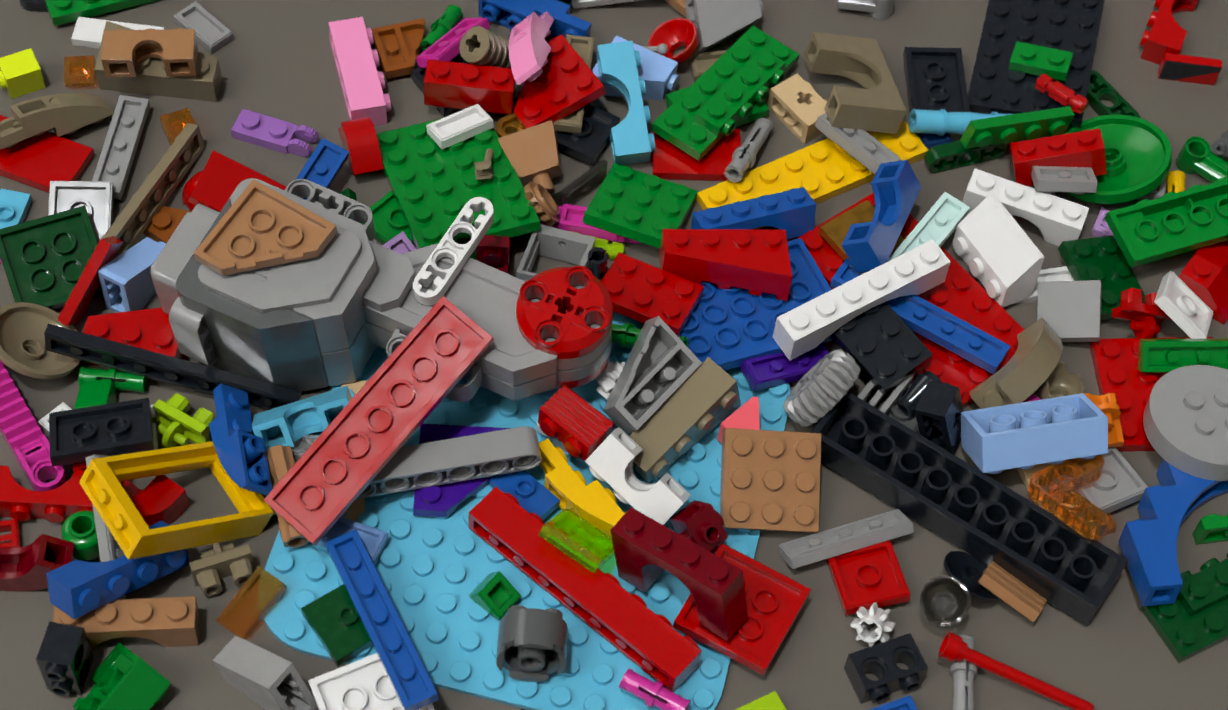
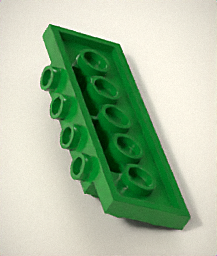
[651,26,800,161]
[1105,177,1228,268]

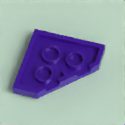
[413,424,510,517]

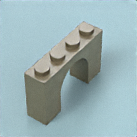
[804,32,907,134]

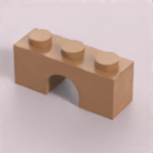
[101,28,198,78]

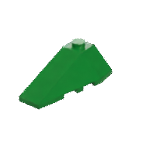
[72,643,171,710]

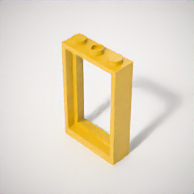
[79,441,274,560]

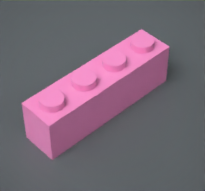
[328,17,391,126]

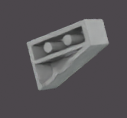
[603,316,702,433]

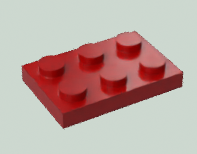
[601,252,704,336]

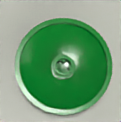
[1064,115,1172,204]

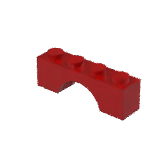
[1139,0,1198,65]
[0,466,93,523]

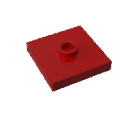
[826,540,911,616]

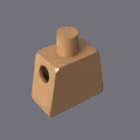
[498,120,562,195]

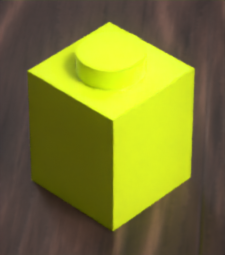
[0,48,45,99]

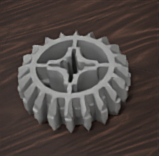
[783,349,860,427]

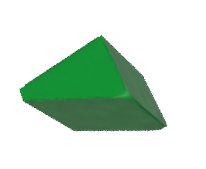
[74,379,117,409]
[469,571,521,620]

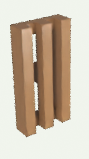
[978,561,1047,622]

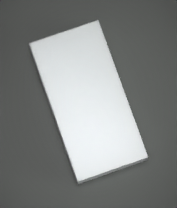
[426,104,494,149]

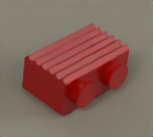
[538,385,615,461]

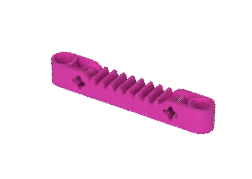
[0,360,67,491]

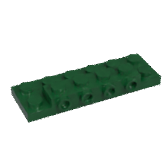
[1140,553,1228,663]

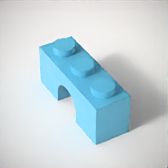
[252,385,352,451]

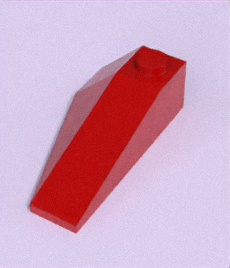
[1179,240,1228,325]

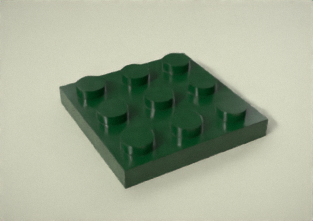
[0,205,103,310]

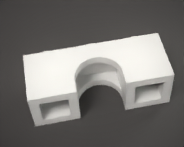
[585,427,691,525]

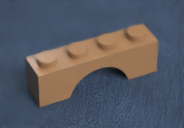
[53,596,200,651]

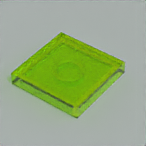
[538,508,615,573]

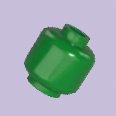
[61,510,100,561]

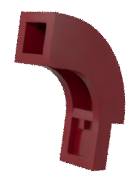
[476,235,511,274]
[0,534,74,592]

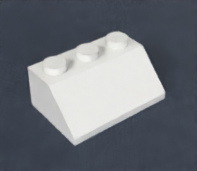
[952,194,1044,308]

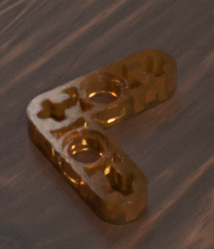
[1027,455,1109,540]

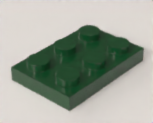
[1058,235,1145,321]

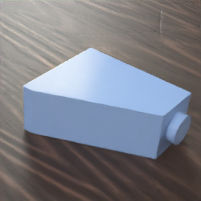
[592,36,679,100]
[98,237,166,313]

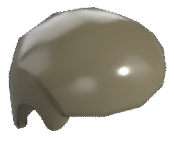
[1037,362,1085,399]

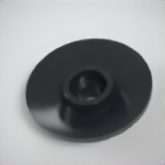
[943,551,999,601]

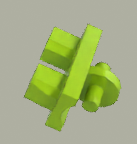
[153,393,215,448]

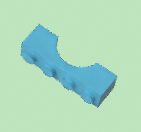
[596,41,655,165]

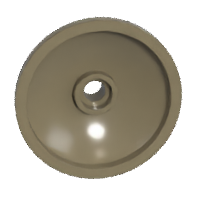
[0,302,81,379]

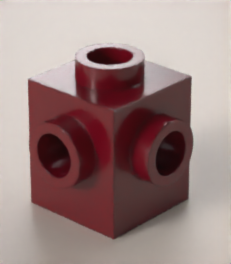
[669,500,729,553]

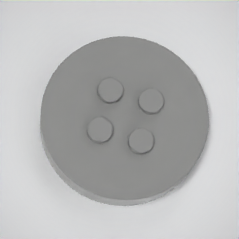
[1143,365,1228,481]

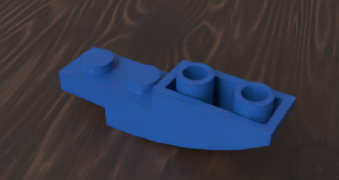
[478,0,591,39]
[209,383,272,496]

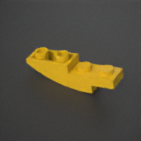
[539,438,626,541]

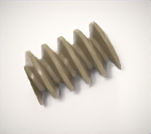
[459,25,511,68]

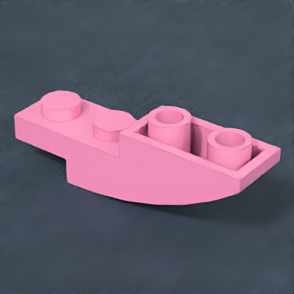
[508,11,554,85]

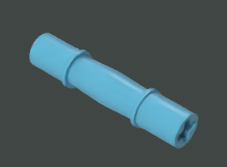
[909,109,1012,136]

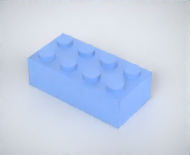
[961,393,1108,474]

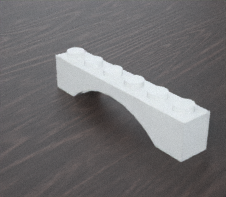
[772,239,951,361]

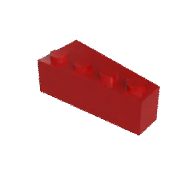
[659,229,792,301]

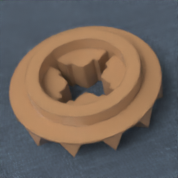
[524,182,560,226]

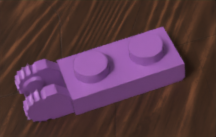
[231,109,319,157]

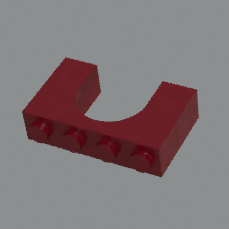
[610,507,748,641]

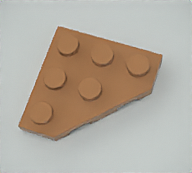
[193,179,338,276]

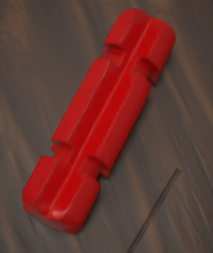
[1035,74,1089,114]

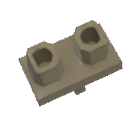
[189,542,254,597]

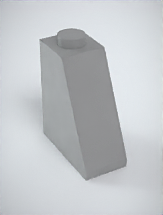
[685,0,763,53]
[213,635,318,710]

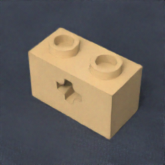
[767,74,827,144]

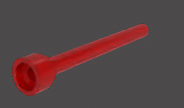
[938,631,1094,710]

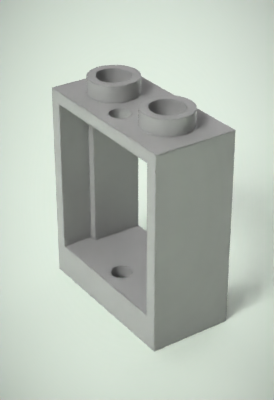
[516,224,596,281]

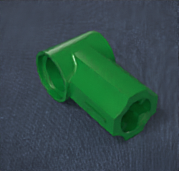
[1176,136,1228,183]

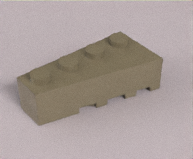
[94,20,222,102]
[629,357,741,483]

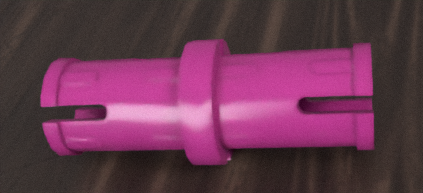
[619,668,691,710]

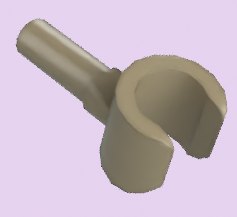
[474,149,494,180]

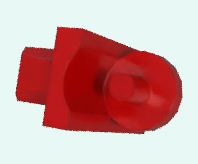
[1112,288,1172,340]

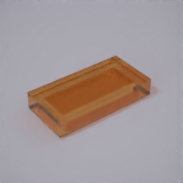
[216,566,287,640]

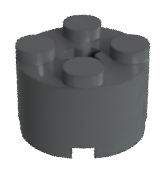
[496,605,568,682]

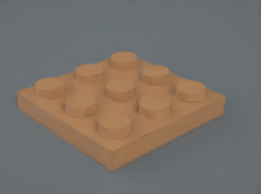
[720,428,821,533]

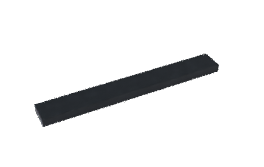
[44,324,302,410]

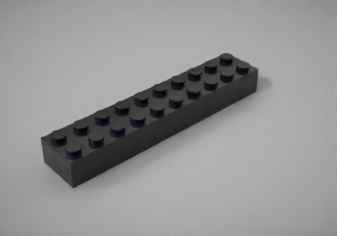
[811,391,1128,626]

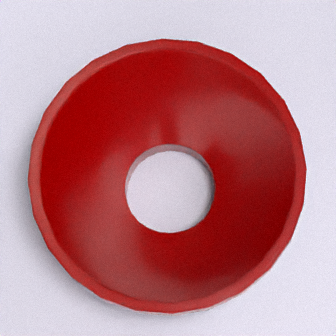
[648,18,699,64]

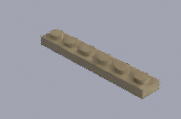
[101,123,205,258]

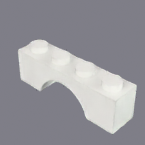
[962,169,1089,246]

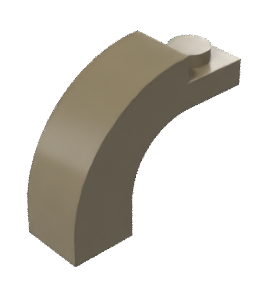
[970,317,1063,409]

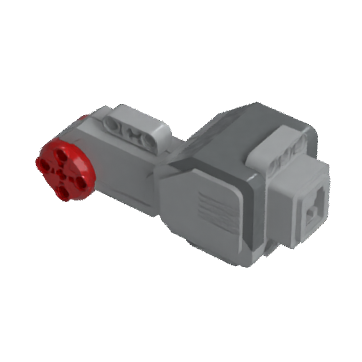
[150,178,613,402]

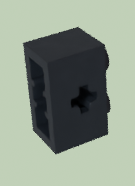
[915,381,964,455]

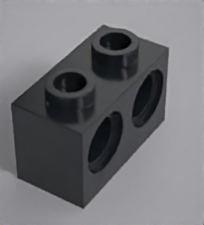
[36,621,94,696]
[844,633,928,704]

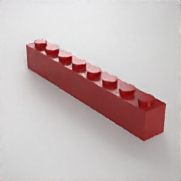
[469,487,702,692]

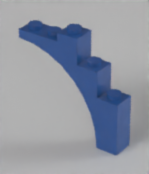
[1118,458,1228,606]

